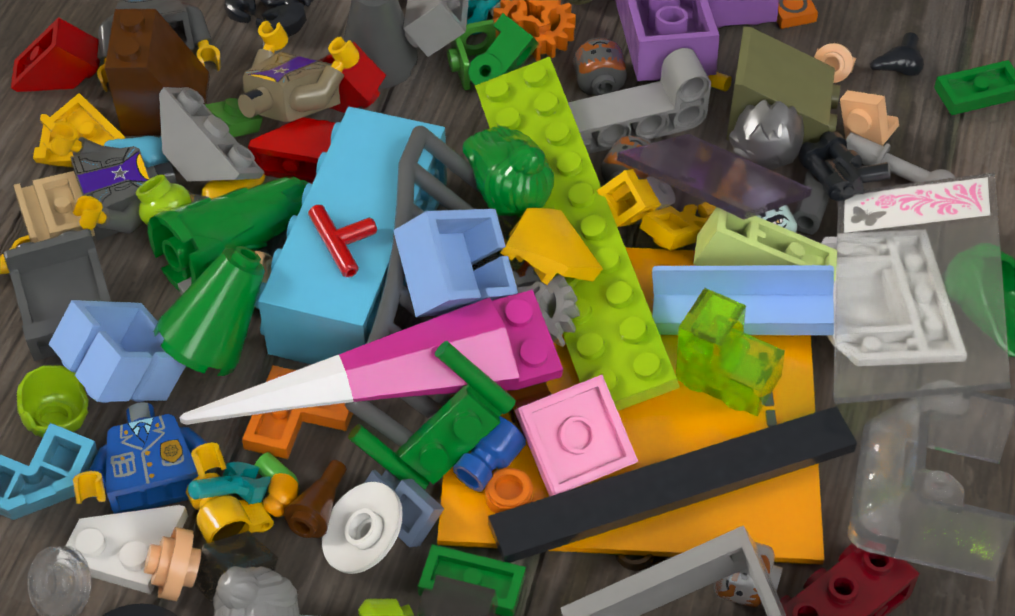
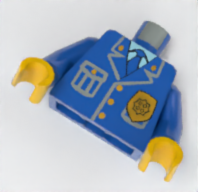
[73,402,226,514]

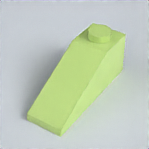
[693,201,837,282]

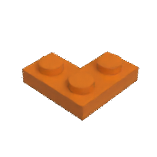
[242,365,353,459]

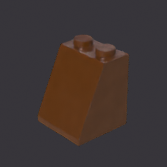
[105,9,210,136]

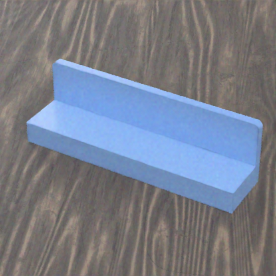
[652,265,834,335]

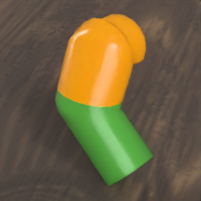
[255,452,299,517]

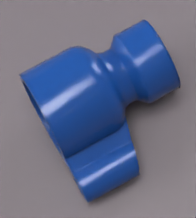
[453,416,526,492]

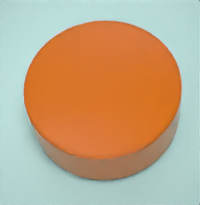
[485,468,533,514]

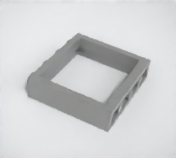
[560,525,786,616]

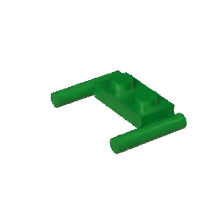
[348,341,516,490]

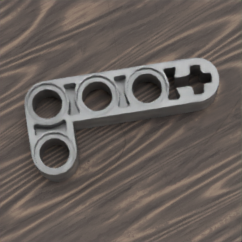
[568,48,711,154]

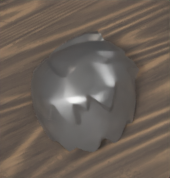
[729,100,804,171]

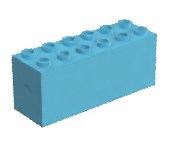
[255,106,447,365]

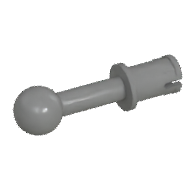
[846,132,957,185]

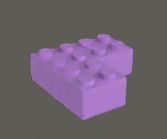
[615,0,779,81]

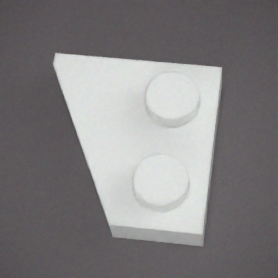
[58,505,188,594]

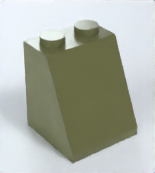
[726,26,840,144]

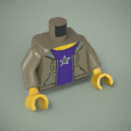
[238,21,359,122]

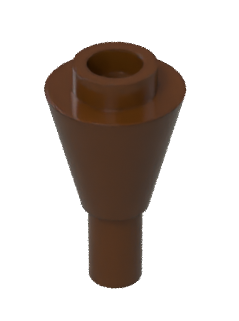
[284,460,347,538]

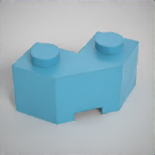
[0,423,98,520]

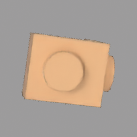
[840,90,899,146]

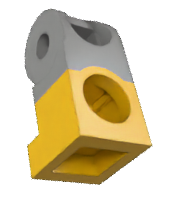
[596,169,675,227]

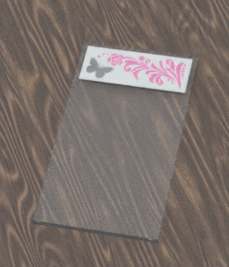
[834,172,1011,404]

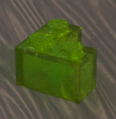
[676,287,785,416]

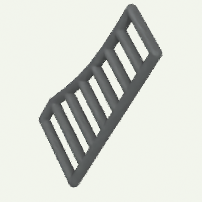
[344,126,520,446]

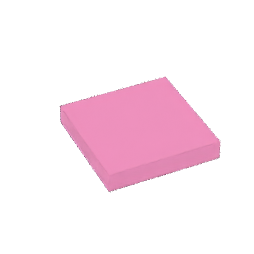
[514,375,638,497]

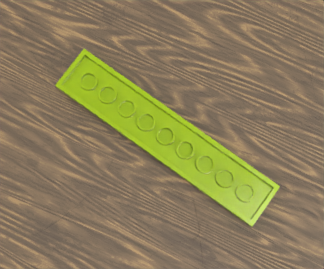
[475,57,680,411]

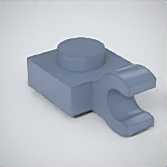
[364,470,444,547]

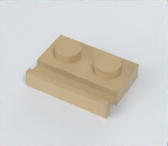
[14,171,95,243]

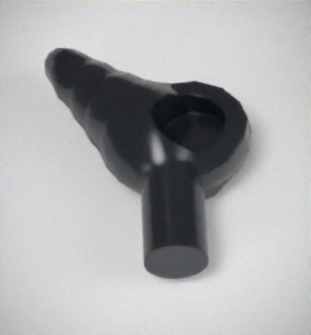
[870,32,924,76]

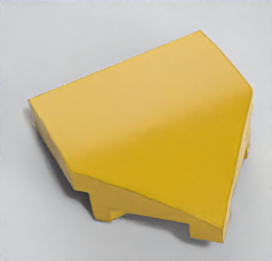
[33,93,126,167]
[500,208,603,285]

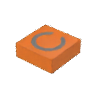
[777,0,818,29]

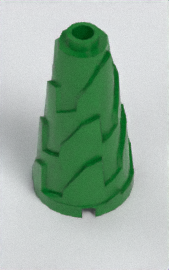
[148,176,308,292]

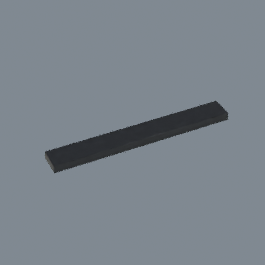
[488,406,857,563]

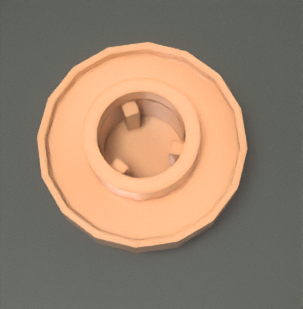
[144,527,201,601]

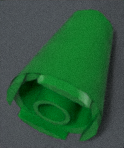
[153,246,265,376]

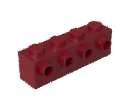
[780,533,920,616]

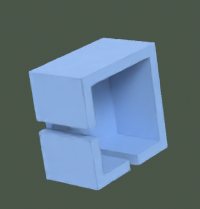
[393,209,518,317]
[49,300,186,403]

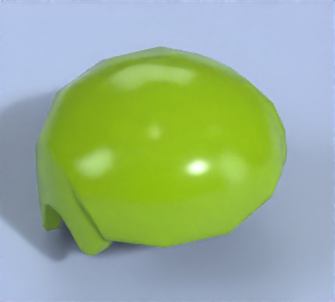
[17,365,89,438]

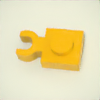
[639,204,710,251]

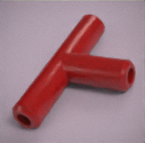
[308,205,377,277]

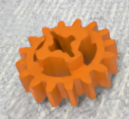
[492,0,576,61]

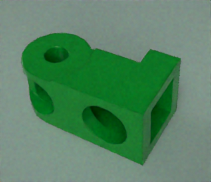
[468,13,539,85]

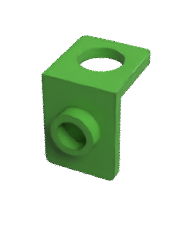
[447,19,496,90]

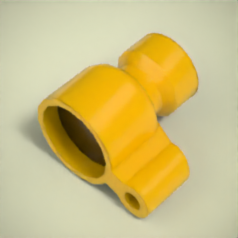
[186,473,274,551]

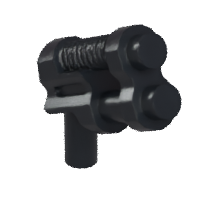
[798,131,891,201]

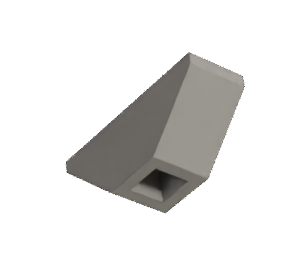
[159,87,265,181]

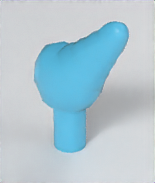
[104,136,169,167]

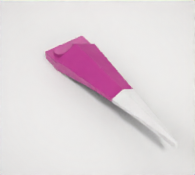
[179,289,563,425]

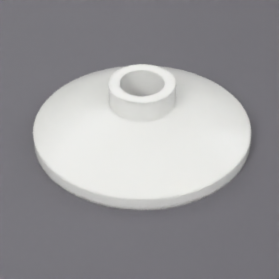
[322,482,403,574]

